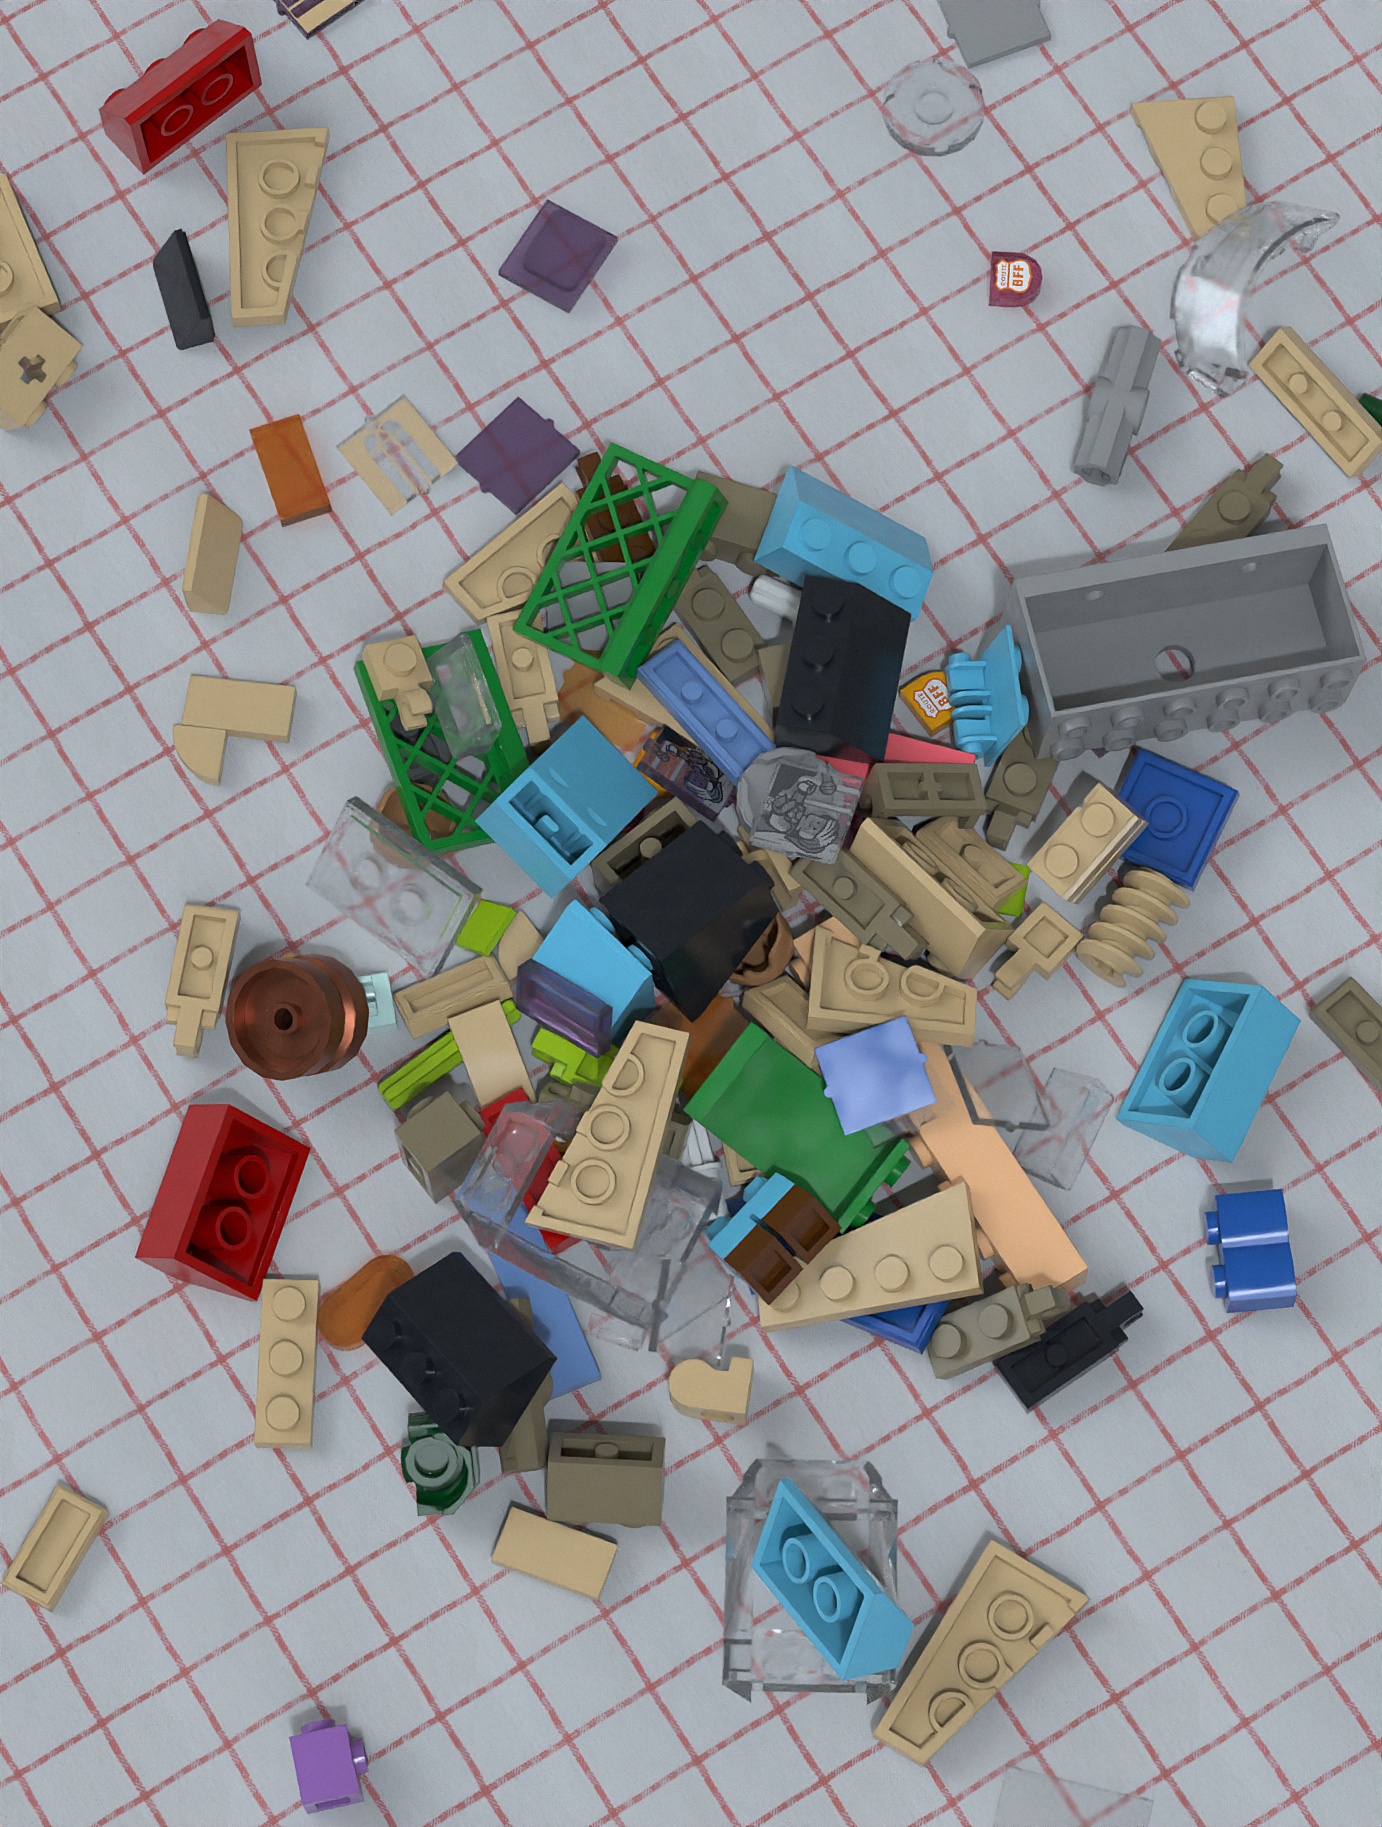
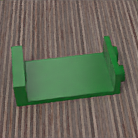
[682,1021,912,1234]

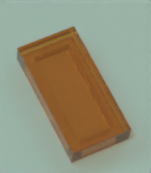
[249,414,332,528]

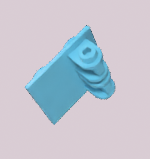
[945,625,1029,767]

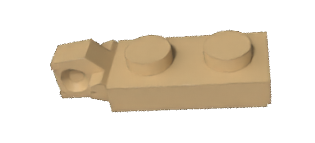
[486,609,560,756]
[164,904,241,1058]

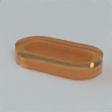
[317,1255,414,1351]

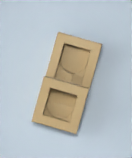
[447,1000,538,1110]

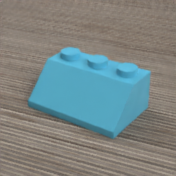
[754,466,934,622]
[1116,978,1301,1163]
[751,1478,914,1681]

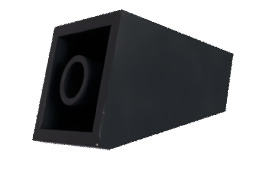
[598,819,779,1023]

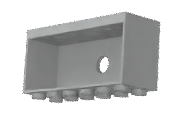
[999,523,1367,761]

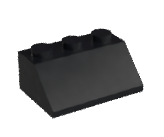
[776,575,911,765]
[361,1252,557,1447]

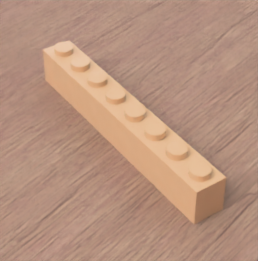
[788,916,1089,1293]

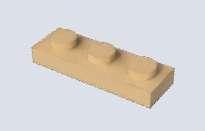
[1249,326,1382,478]
[254,1279,321,1449]

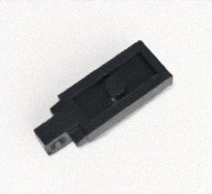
[995,1290,1144,1414]

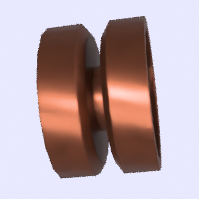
[225,953,369,1081]

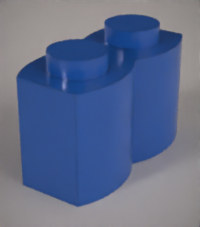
[1204,1189,1297,1313]

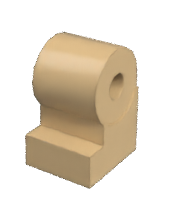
[668,1356,754,1426]

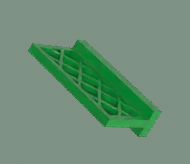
[512,442,729,690]
[353,629,530,859]

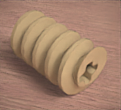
[1076,867,1190,987]

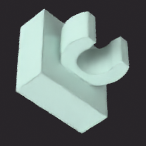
[356,972,398,1035]

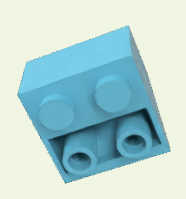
[530,899,656,1046]

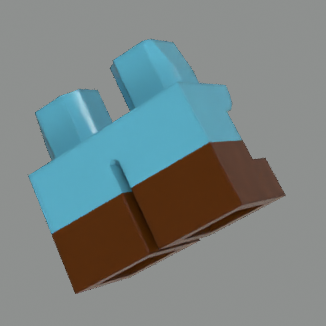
[706,1172,842,1305]

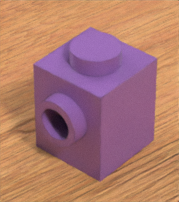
[289,1719,369,1814]

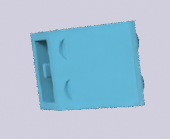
[475,715,659,899]

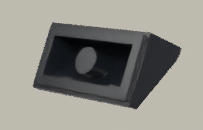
[153,229,215,350]

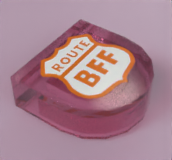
[989,251,1043,308]

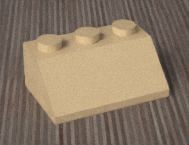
[849,817,1015,979]

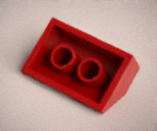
[98,19,262,175]
[135,1104,311,1302]

